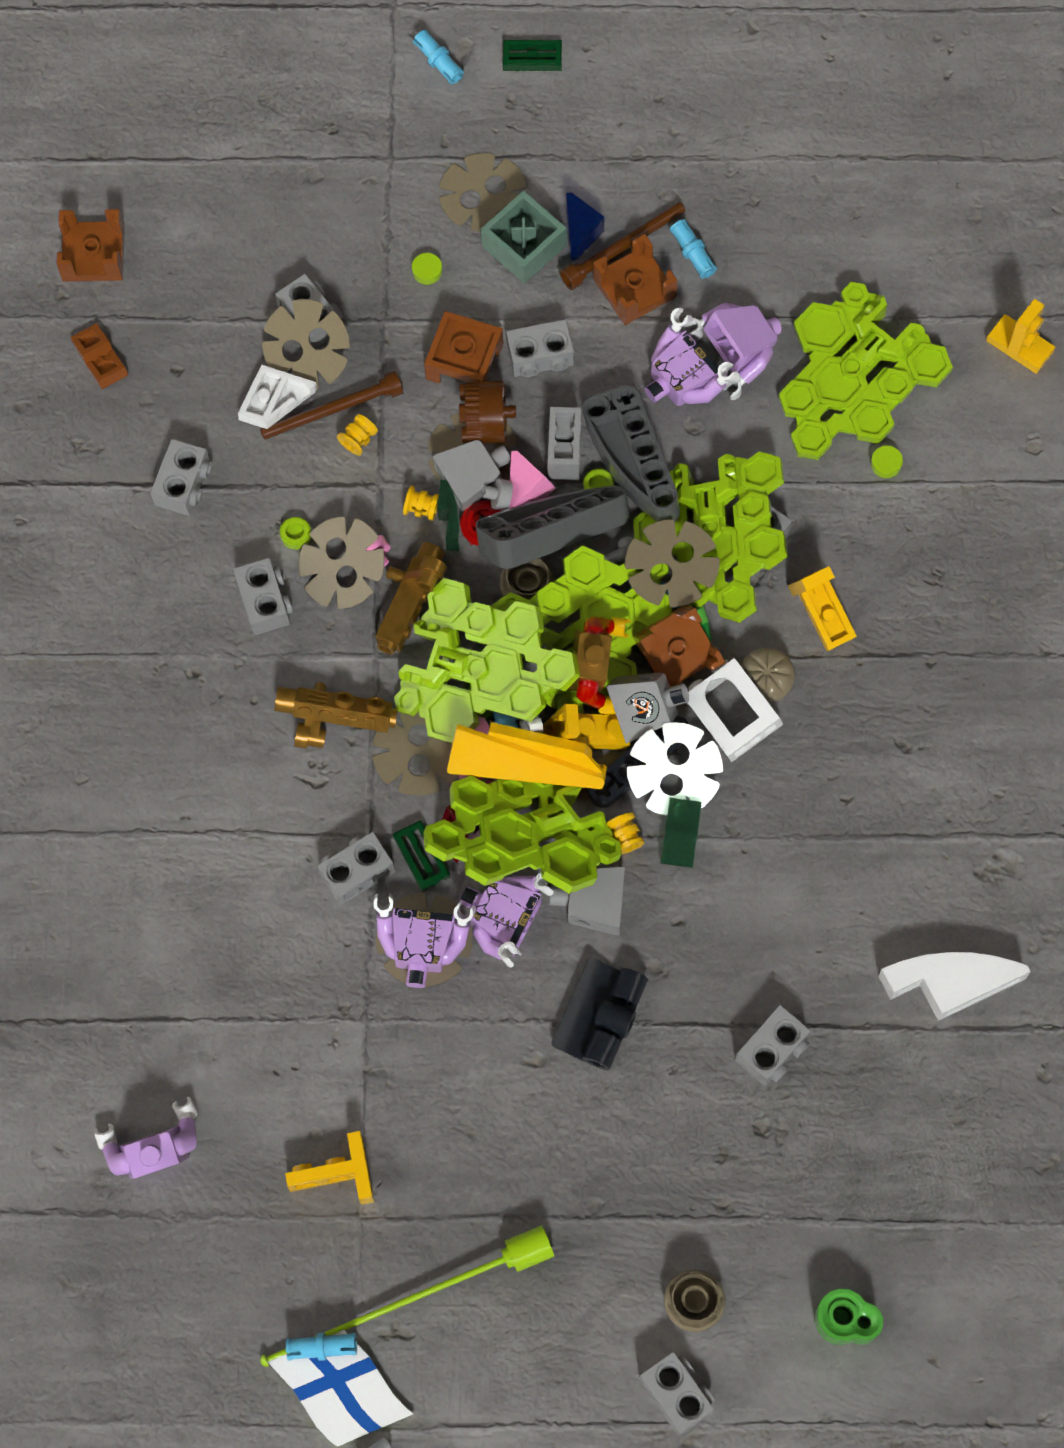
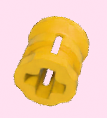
[337,414,378,456]
[403,485,440,521]
[606,813,645,854]

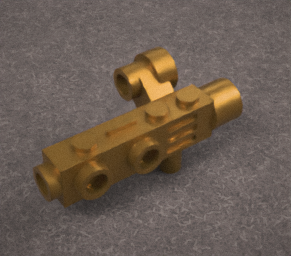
[375,542,447,655]
[274,682,398,749]

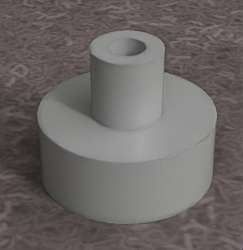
[482,478,513,511]

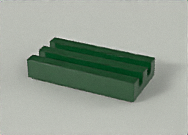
[503,40,562,71]
[392,820,451,892]

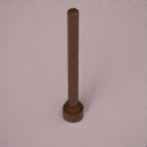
[559,202,685,291]
[260,371,404,440]

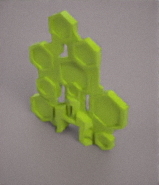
[778,282,953,460]
[633,451,787,623]
[491,543,672,714]
[394,578,580,744]
[423,775,622,894]

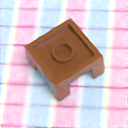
[57,209,125,282]
[593,234,677,326]
[424,311,504,383]
[632,605,726,687]

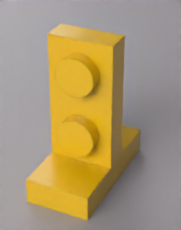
[986,298,1055,374]
[787,566,857,651]
[543,704,630,750]
[285,1131,374,1205]

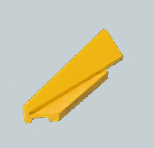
[447,722,607,789]

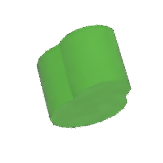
[814,1289,884,1345]

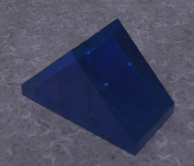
[566,192,605,261]

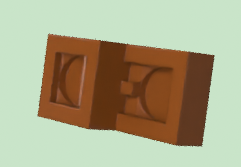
[70,323,128,389]

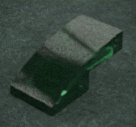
[437,480,460,551]
[660,797,702,868]

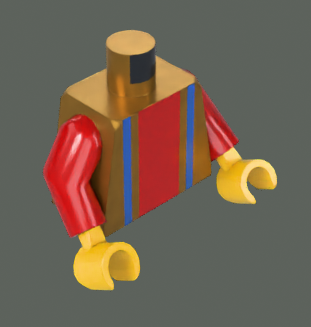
[568,617,631,715]

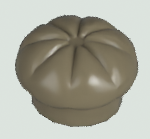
[500,558,556,600]
[740,647,795,703]
[664,1270,726,1332]

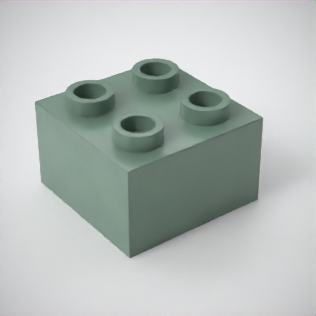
[481,190,567,284]

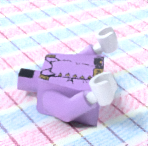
[684,303,782,400]
[644,308,740,406]
[460,872,554,968]
[374,893,476,988]
[94,1097,198,1179]

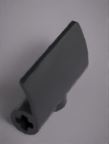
[551,956,648,1070]

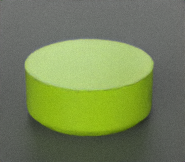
[412,253,442,285]
[871,446,903,478]
[583,468,614,490]
[280,517,311,550]

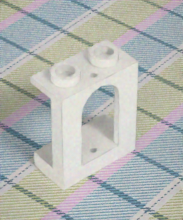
[687,658,783,762]

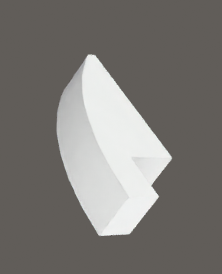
[878,952,1031,1021]

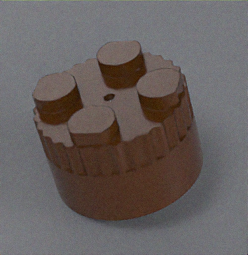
[459,381,516,444]

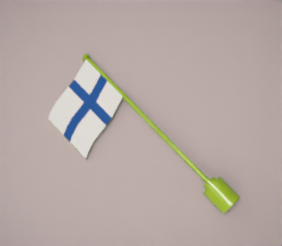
[260,1225,555,1447]

